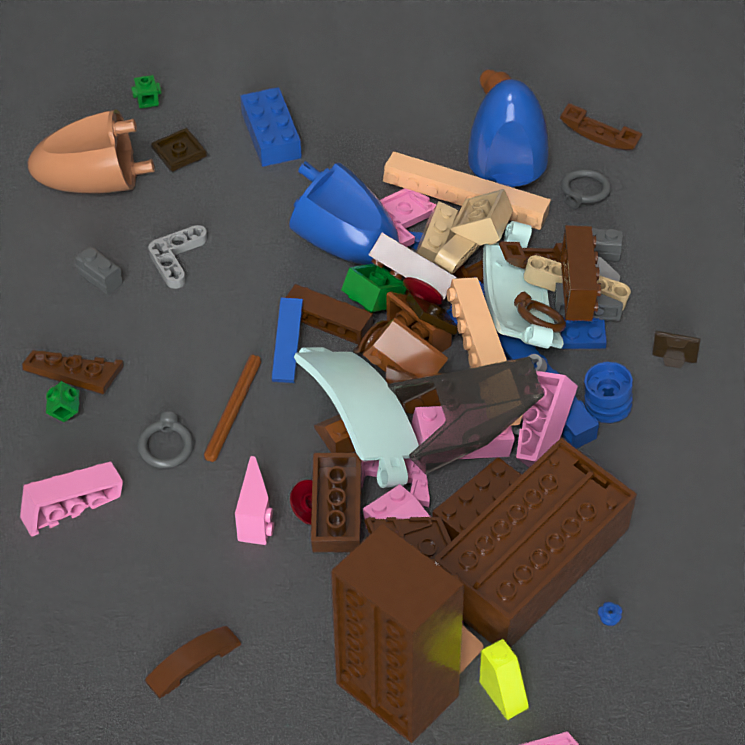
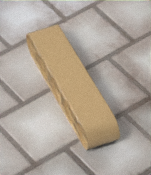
[433,234,481,274]
[523,255,631,310]

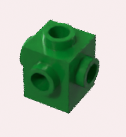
[131,75,161,109]
[46,381,80,422]

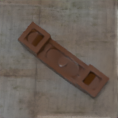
[560,103,643,149]
[499,242,562,269]
[145,626,241,699]

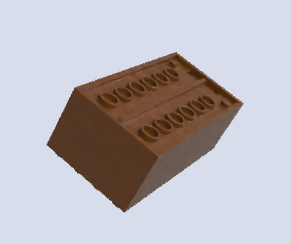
[434,438,637,648]
[331,524,464,743]

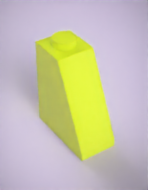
[480,639,529,720]

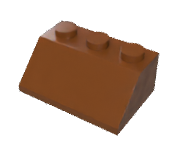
[387,292,452,353]
[363,318,448,381]
[314,414,355,453]

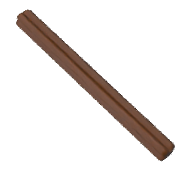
[204,354,261,462]

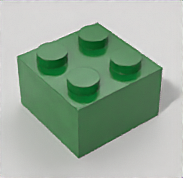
[341,264,406,312]

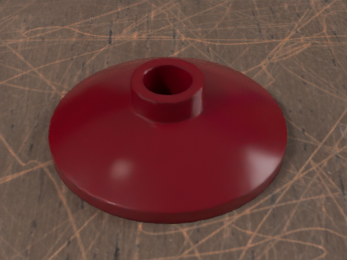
[403,277,443,305]
[290,480,313,525]

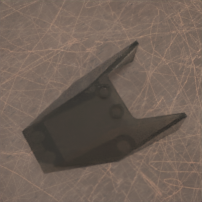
[387,356,545,474]

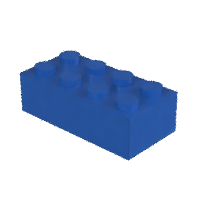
[240,87,301,167]

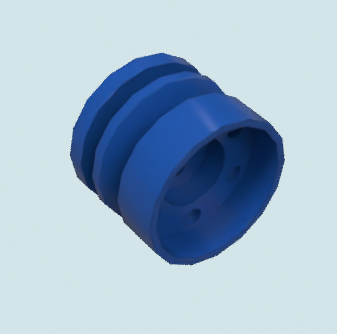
[584,362,633,423]

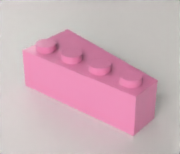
[516,370,578,468]
[20,462,123,537]

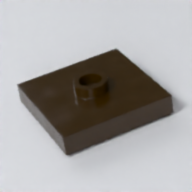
[151,127,207,172]
[406,293,458,335]

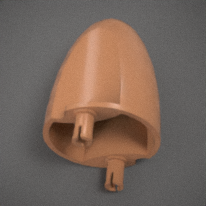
[28,109,155,193]

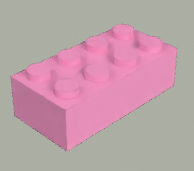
[411,404,515,461]

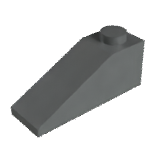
[554,283,623,321]

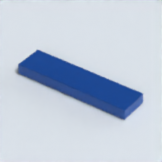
[272,298,303,383]

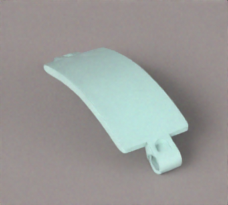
[483,221,564,349]
[294,347,421,488]

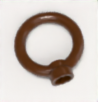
[514,291,566,333]

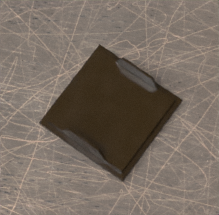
[652,331,701,369]

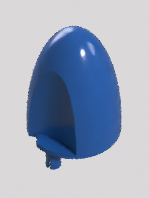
[468,79,549,188]
[289,161,399,265]

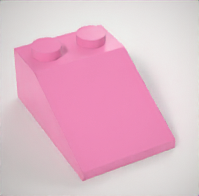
[235,456,274,545]
[363,484,430,528]

